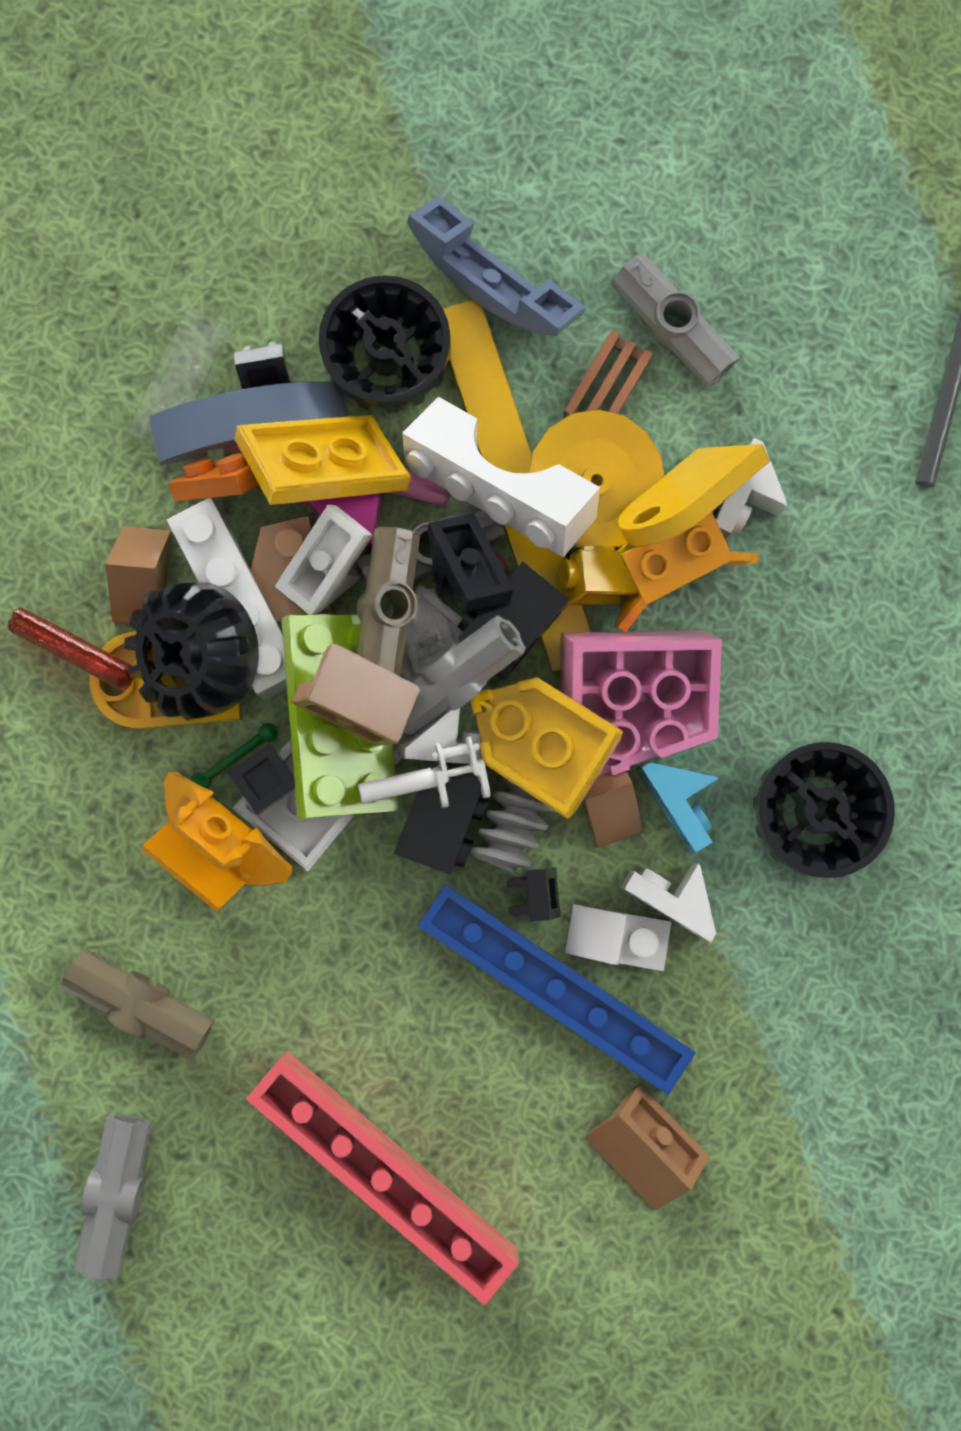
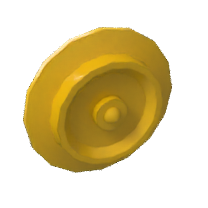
[528,409,665,548]

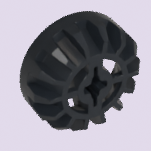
[319,275,451,413]
[124,582,259,720]
[753,742,895,878]

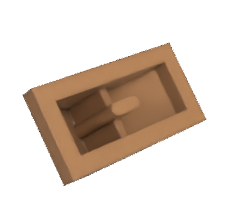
[105,527,172,624]
[581,771,644,848]

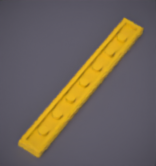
[443,300,591,673]

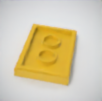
[235,415,411,505]

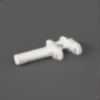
[358,736,490,808]

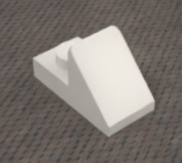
[715,438,787,540]
[275,505,373,615]
[398,708,486,766]
[620,863,716,942]
[565,904,672,971]

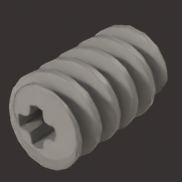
[470,776,555,877]

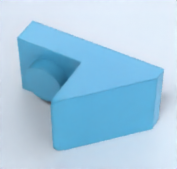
[637,762,719,853]

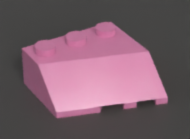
[560,630,722,776]

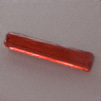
[7,608,134,690]

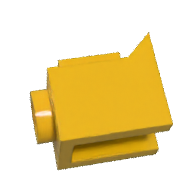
[557,542,638,605]

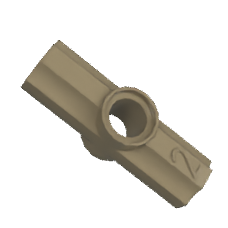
[357,527,420,677]
[60,949,215,1060]

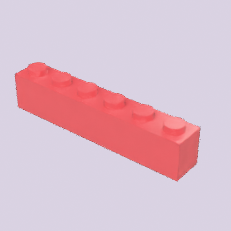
[246,1050,518,1306]

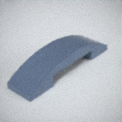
[407,196,586,336]
[149,381,347,465]

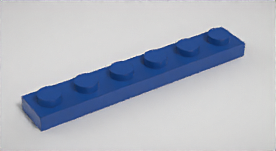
[418,884,696,1095]

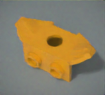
[614,512,759,632]
[141,772,292,912]

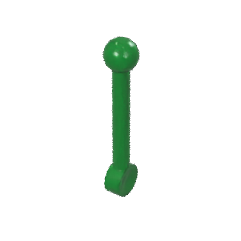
[190,723,277,789]

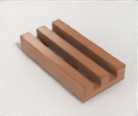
[563,330,653,417]

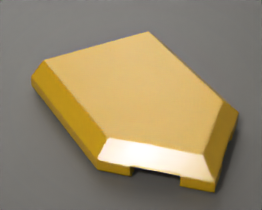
[470,677,624,819]

